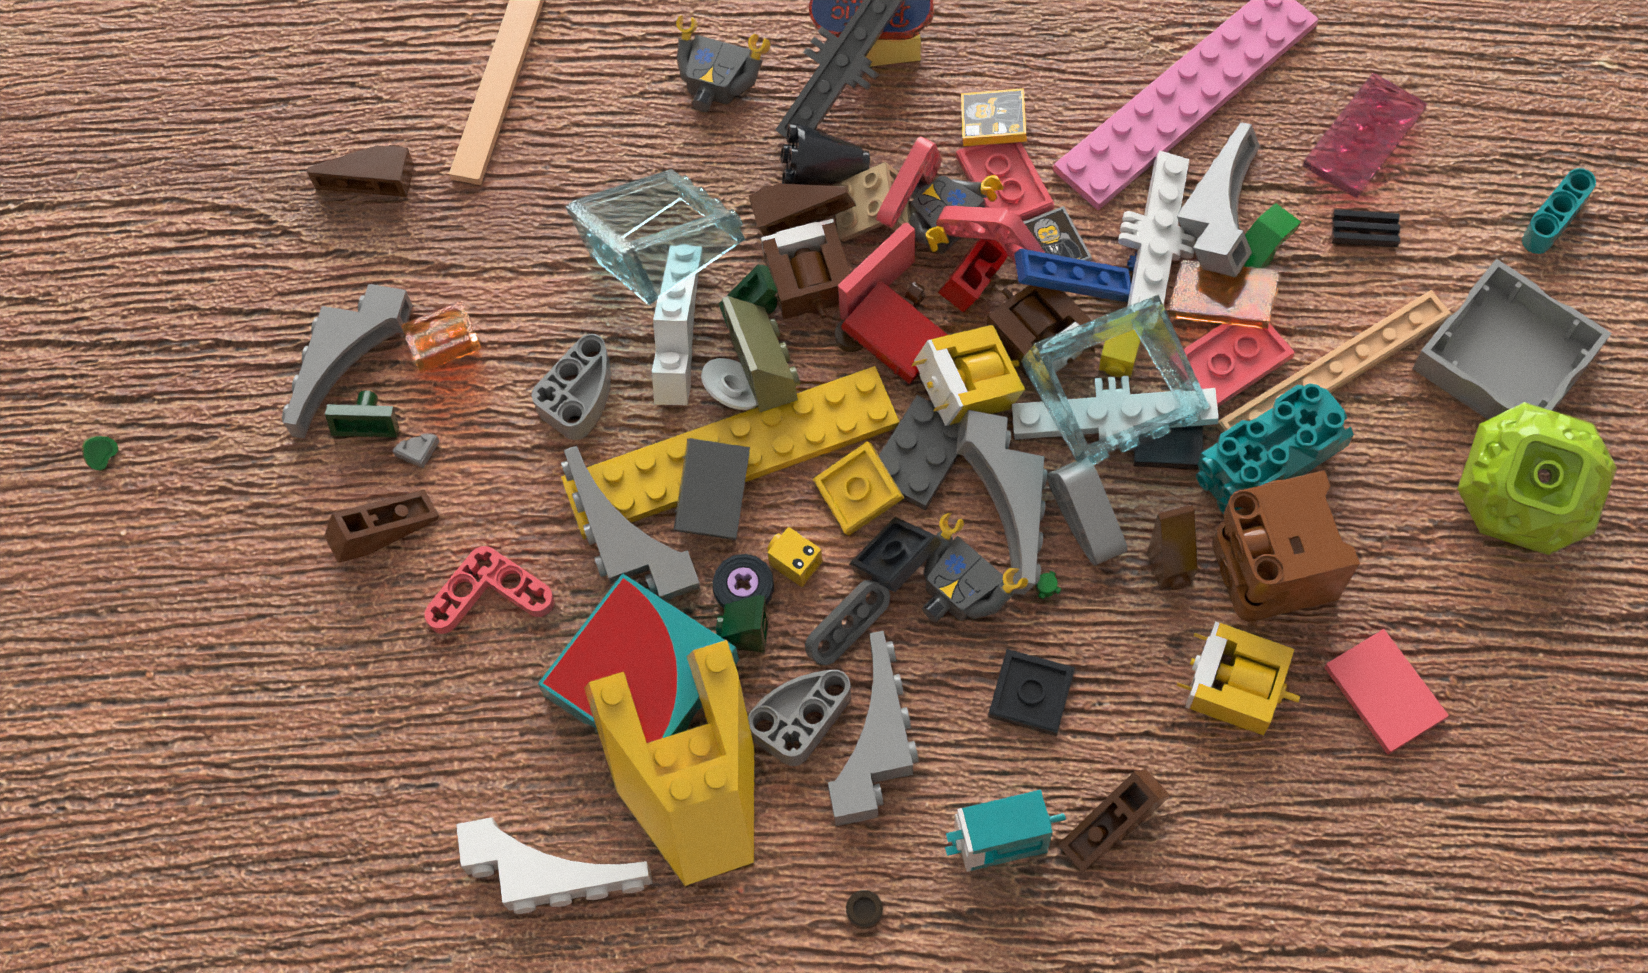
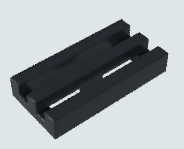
[1332,209,1400,247]

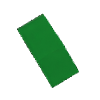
[1240,203,1301,279]

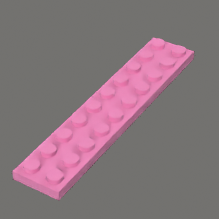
[1053,0,1318,211]

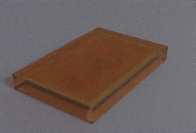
[1168,260,1280,329]

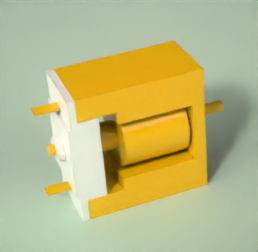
[912,325,1025,426]
[1176,621,1300,736]

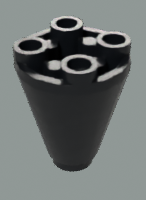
[780,123,870,185]

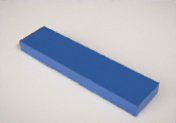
[1014,248,1131,302]

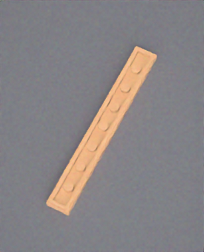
[449,0,544,185]
[1216,290,1452,433]

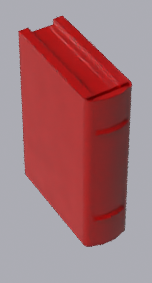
[841,281,948,385]

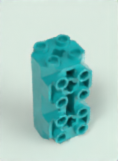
[1196,383,1354,515]

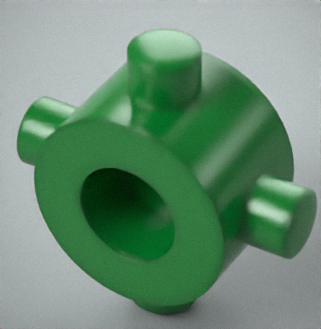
[1036,571,1062,599]

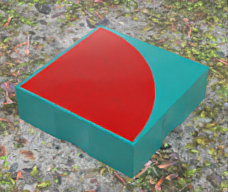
[538,573,739,743]

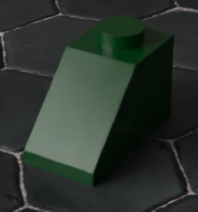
[716,595,769,652]

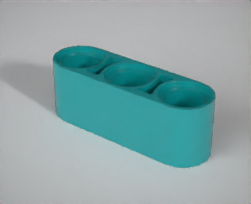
[1522,168,1596,254]

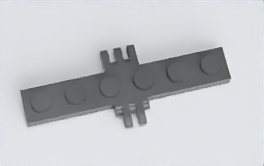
[775,0,904,138]

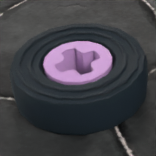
[712,554,775,609]

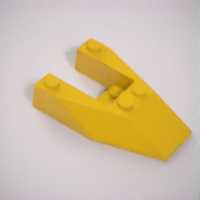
[584,640,754,886]

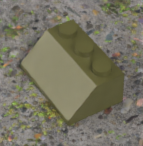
[722,296,801,412]

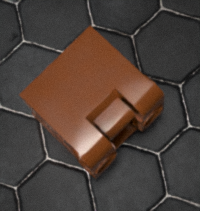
[1212,470,1360,622]

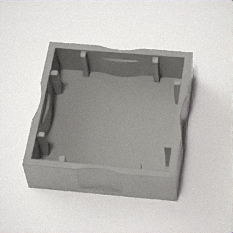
[1412,258,1612,420]

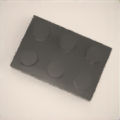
[879,395,960,511]

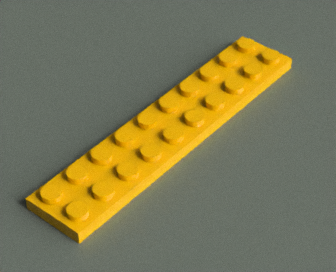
[561,366,899,540]

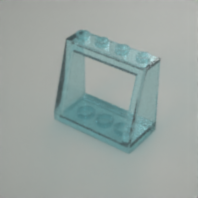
[565,169,745,305]
[1021,295,1210,464]

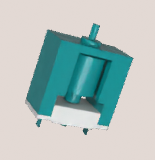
[945,789,1066,872]

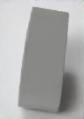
[531,334,611,440]
[1047,460,1127,566]
[748,670,851,766]

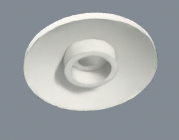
[701,358,757,410]

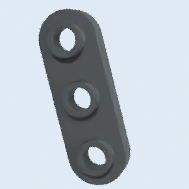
[805,580,890,665]

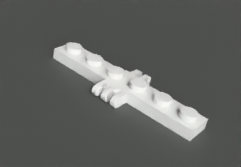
[1118,150,1196,328]
[1012,376,1219,452]

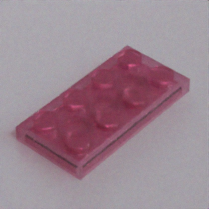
[1303,72,1428,199]

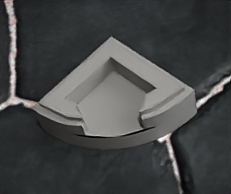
[392,433,440,469]

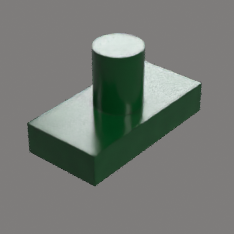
[719,264,778,329]
[325,391,399,438]

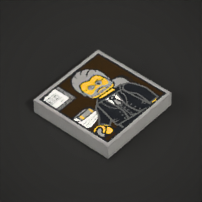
[1024,206,1092,261]

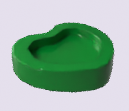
[82,436,118,470]

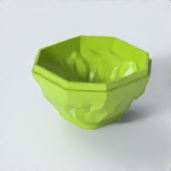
[1457,402,1617,555]

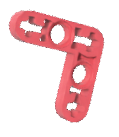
[876,136,942,228]
[936,206,1045,265]
[425,546,555,634]

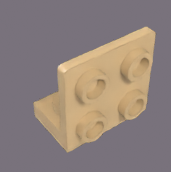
[833,162,911,242]

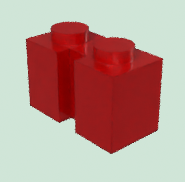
[938,238,1009,312]

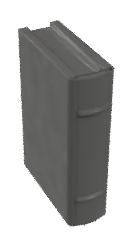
[673,438,750,540]

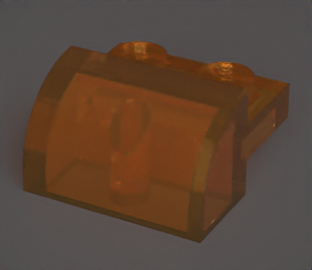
[401,301,482,373]

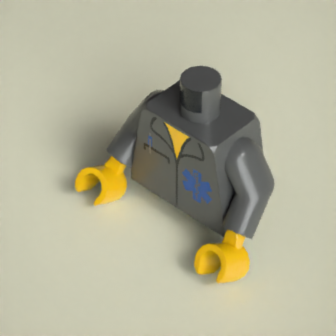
[676,15,771,112]
[909,175,1004,254]
[922,513,1028,623]

